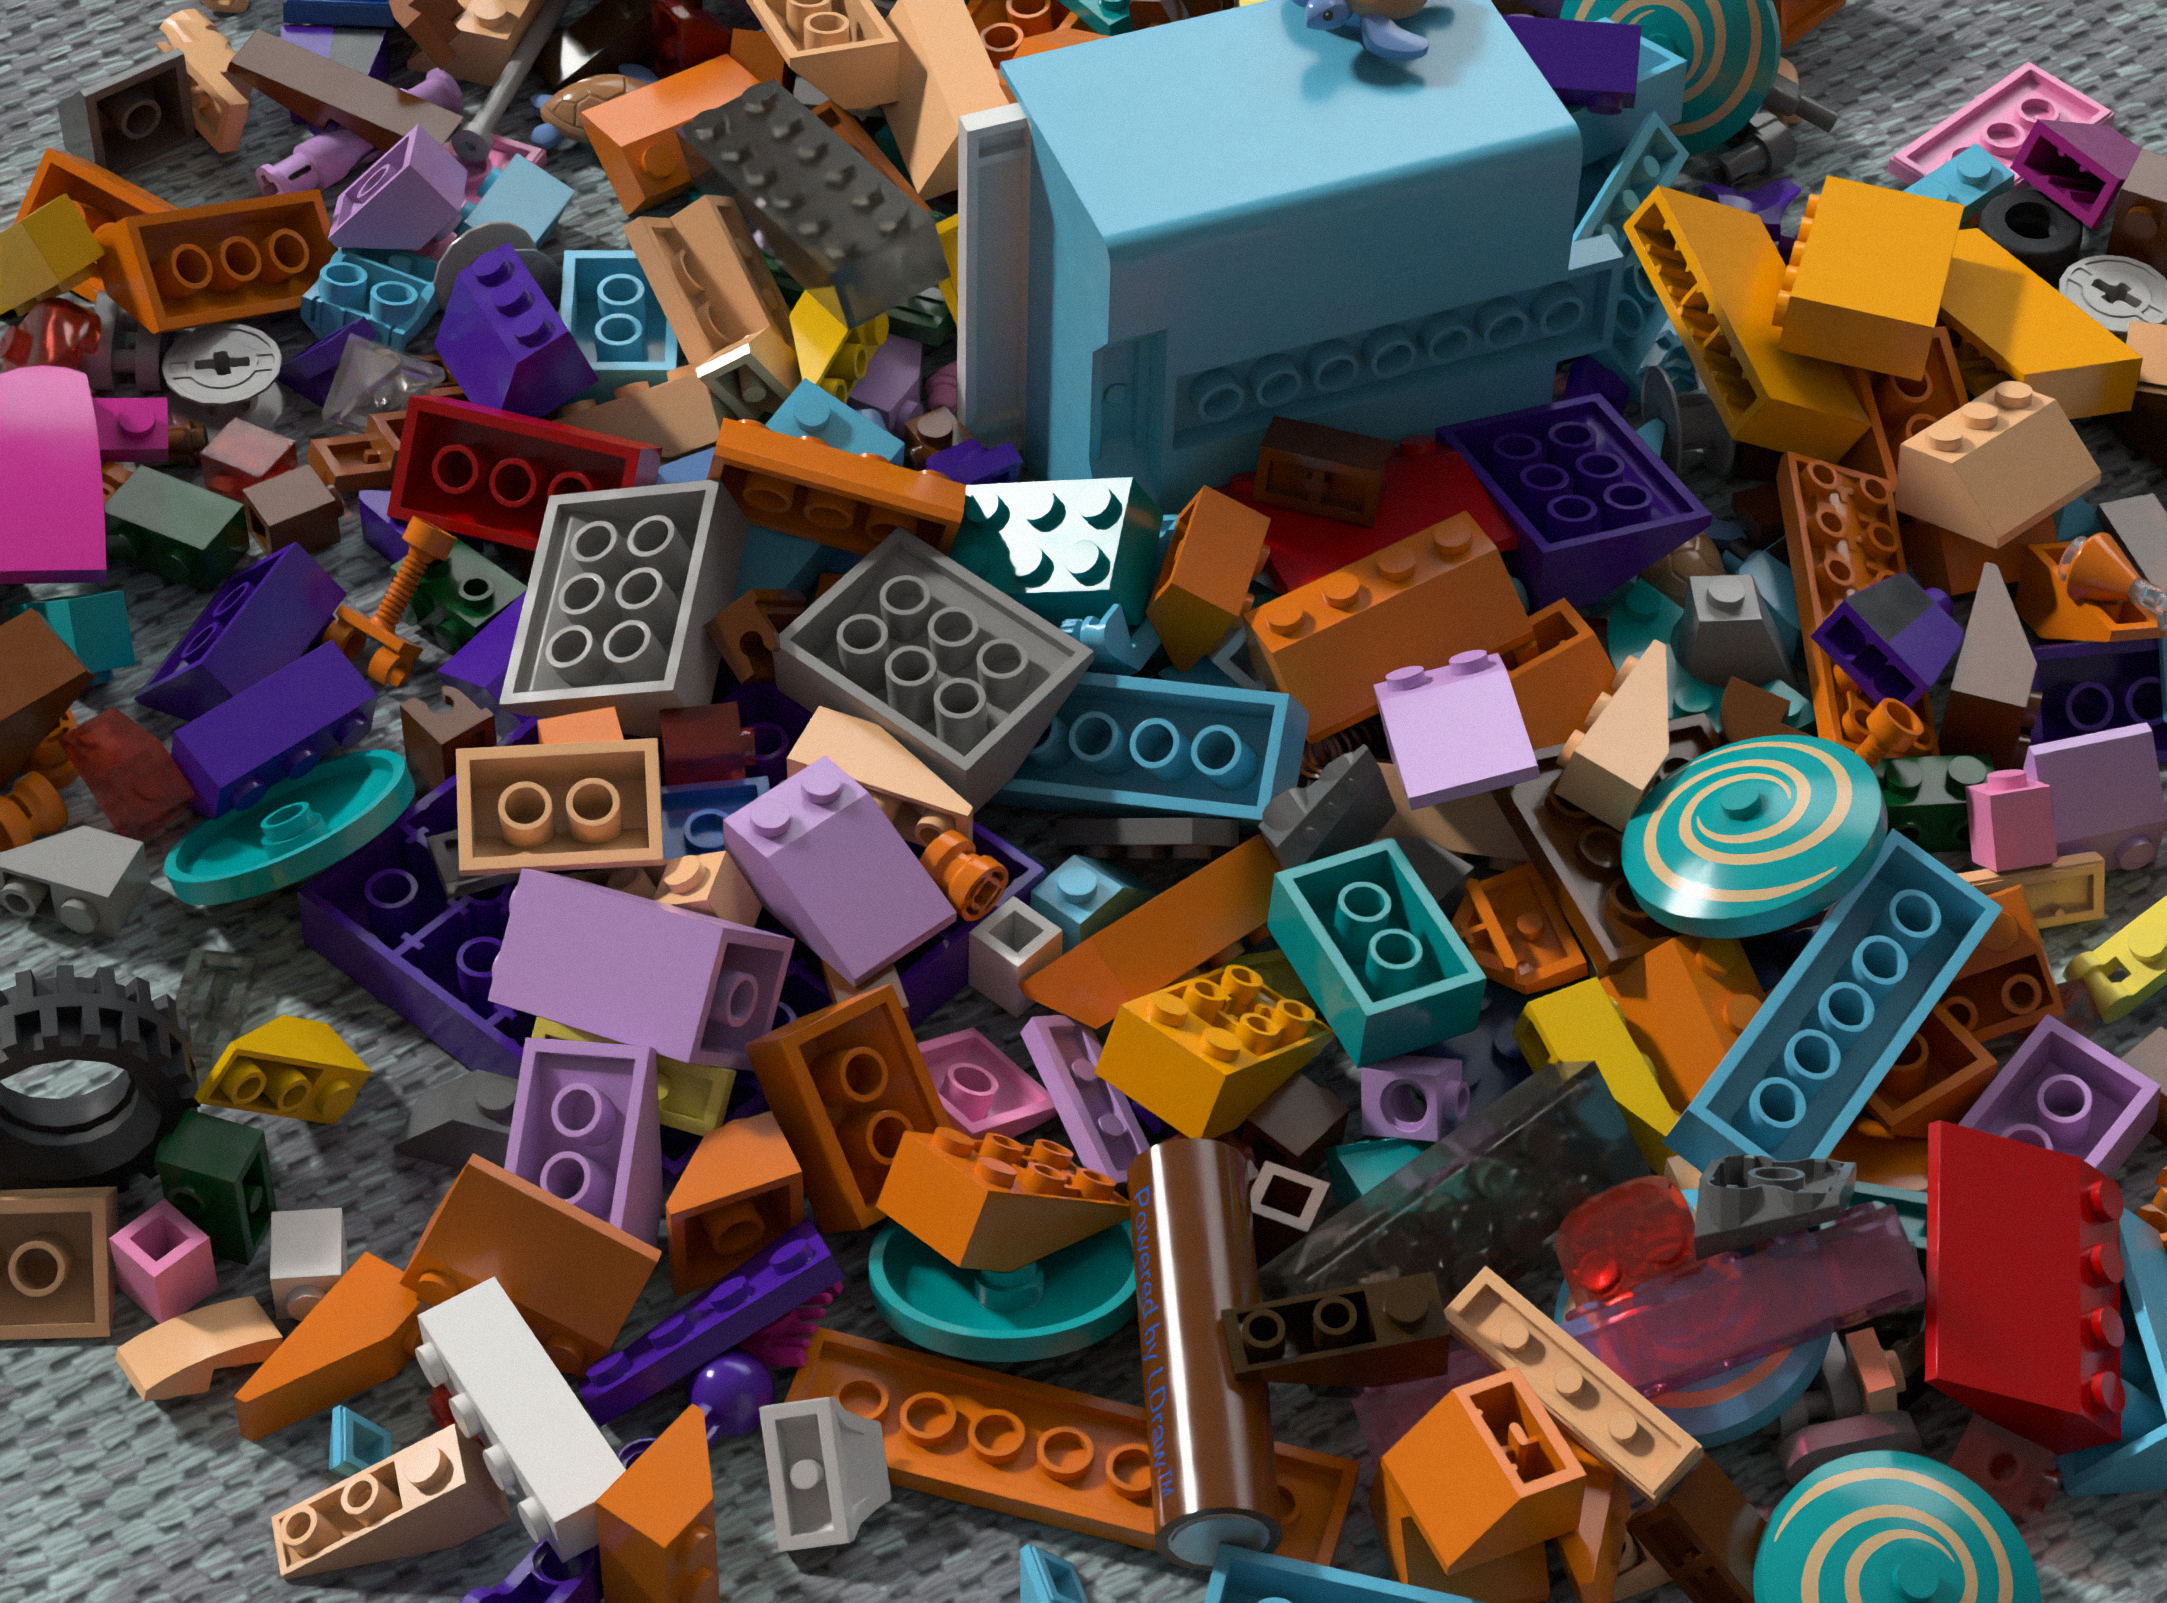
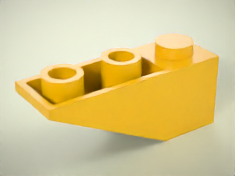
[0,193,106,317]
[789,281,889,404]
[1511,976,1681,1178]
[194,1015,372,1125]

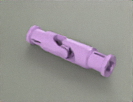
[255,68,464,197]

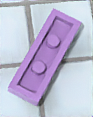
[1020,1015,1150,1197]

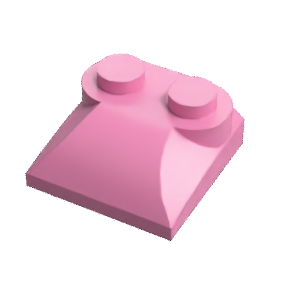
[917,1027,1059,1140]

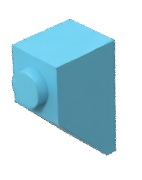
[1030,855,1161,955]

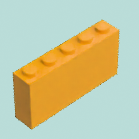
[1772,175,1964,382]
[1622,185,1872,465]
[1935,228,2143,420]

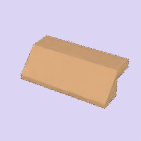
[880,0,1009,201]
[622,194,797,420]

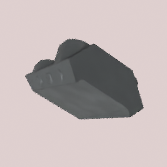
[1258,744,1397,871]
[1694,1154,1857,1261]

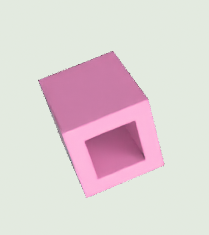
[1965,769,2058,872]
[109,1198,218,1324]

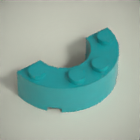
[1605,578,1819,738]

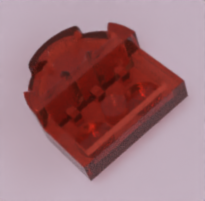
[0,297,101,373]
[1556,1175,1717,1329]

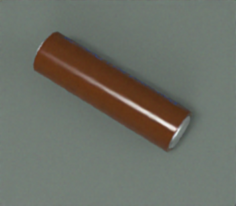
[1127,1138,1282,1571]

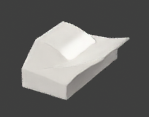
[759,1396,891,1552]

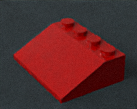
[1212,435,1519,596]
[1925,1120,2125,1458]

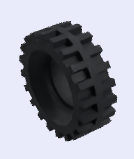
[0,965,201,1194]

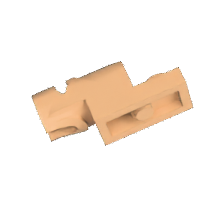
[156,9,253,153]

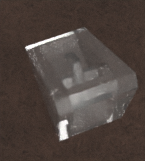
[322,333,446,434]

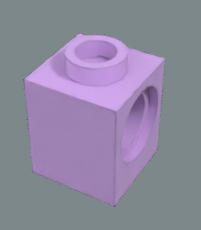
[1361,1055,1470,1142]

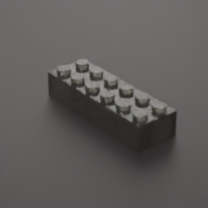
[675,78,951,331]
[1257,1060,1655,1398]

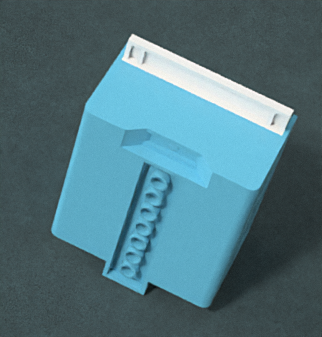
[957,0,1624,515]

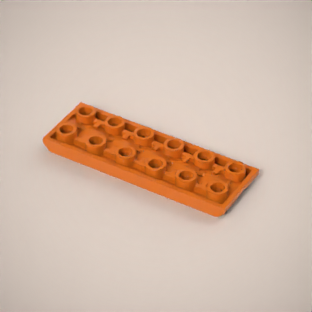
[1776,451,1940,759]

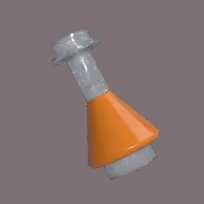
[2058,532,2167,632]

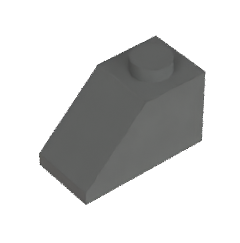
[393,1069,518,1170]

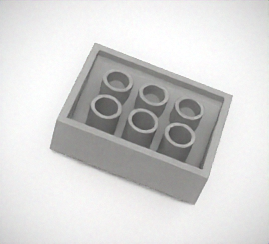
[499,479,749,738]
[772,526,1094,815]

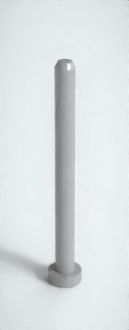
[452,0,572,162]

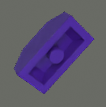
[1698,178,1802,242]

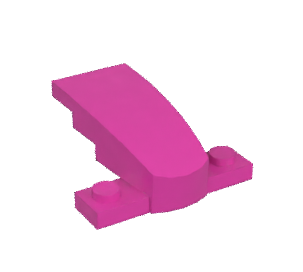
[0,365,169,584]

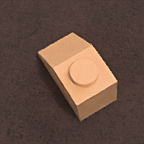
[696,326,802,421]

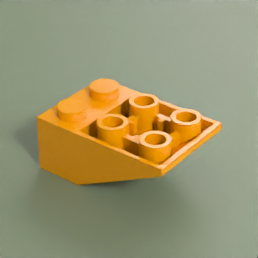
[1094,964,1335,1140]

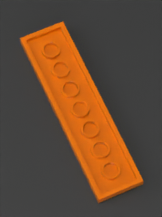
[784,1327,1360,1567]

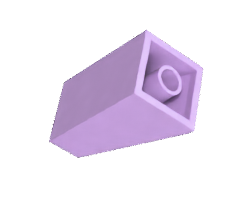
[488,868,795,1071]

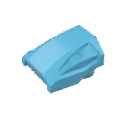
[300,247,440,365]

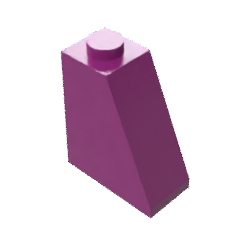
[2010,119,2141,229]

